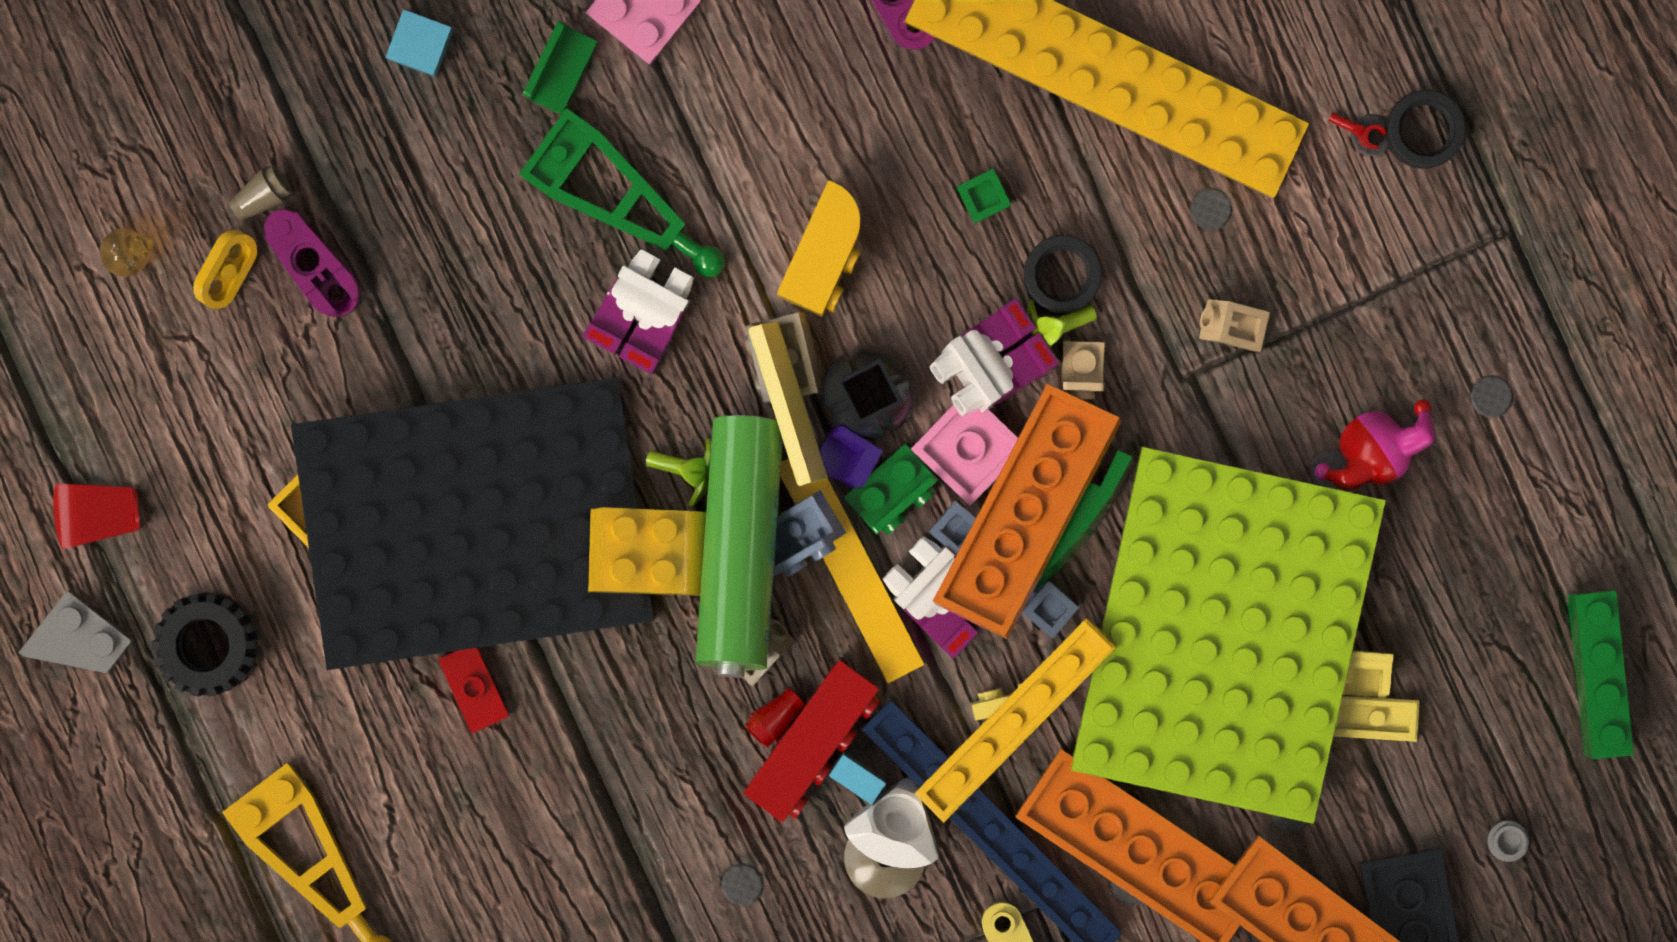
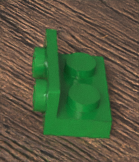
[844,444,938,535]

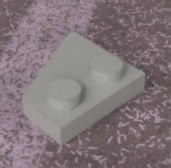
[18,590,134,673]

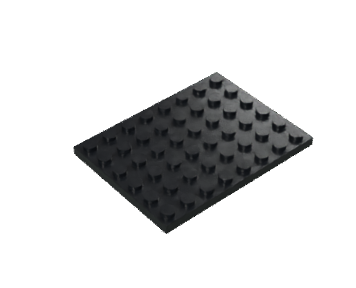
[291,378,654,670]

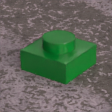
[956,169,1011,224]

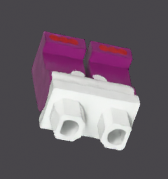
[582,249,694,375]
[930,298,1060,416]
[882,536,983,659]

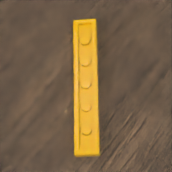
[780,458,924,683]
[915,618,1117,823]

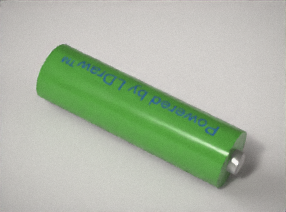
[695,415,783,678]

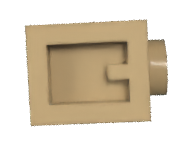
[1199,299,1270,352]
[1061,341,1104,400]

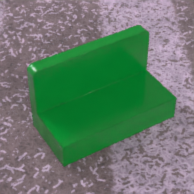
[522,20,598,115]

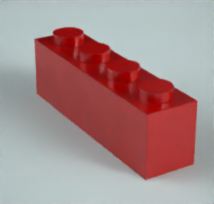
[743,658,881,823]

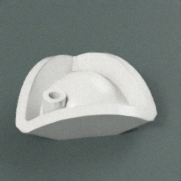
[844,777,939,868]

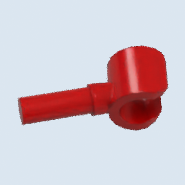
[1328,112,1387,149]

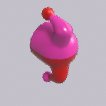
[1314,399,1436,491]

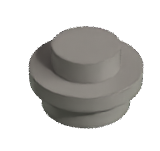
[1487,820,1529,862]

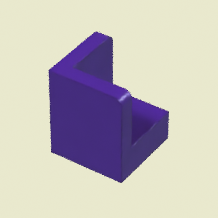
[819,426,883,489]

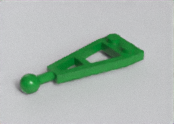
[518,108,726,278]

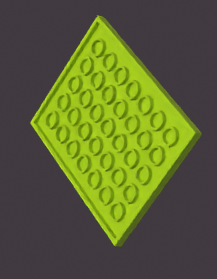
[1070,447,1386,824]

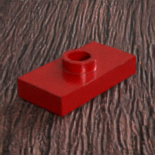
[437,648,510,734]

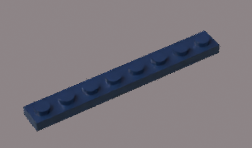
[862,700,1123,942]

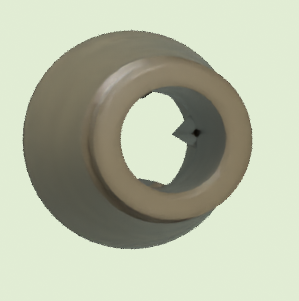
[229,166,292,221]

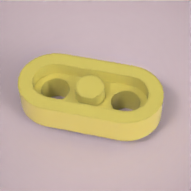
[982,901,1033,942]

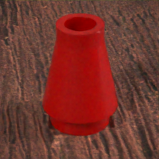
[744,688,805,748]

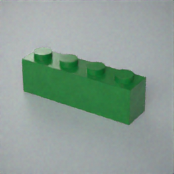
[1567,589,1634,759]

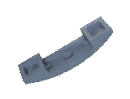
[928,501,1079,639]

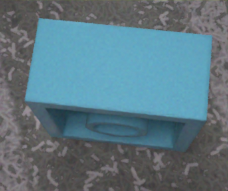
[385,9,454,78]
[829,752,886,805]

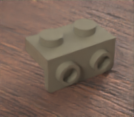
[745,311,823,405]

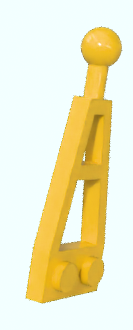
[222,762,392,942]

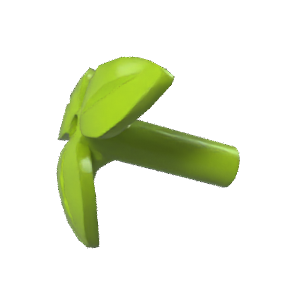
[1027,300,1097,366]
[646,438,712,507]

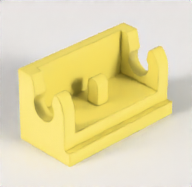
[1343,650,1393,698]

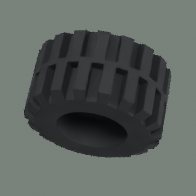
[151,592,262,697]

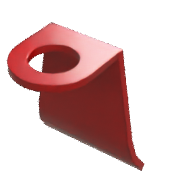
[53,483,140,549]

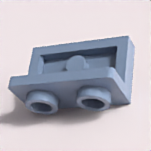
[773,490,846,577]

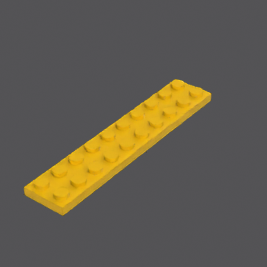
[904,0,1309,198]

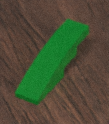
[1033,450,1135,592]

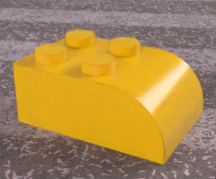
[777,180,860,318]
[588,507,706,596]

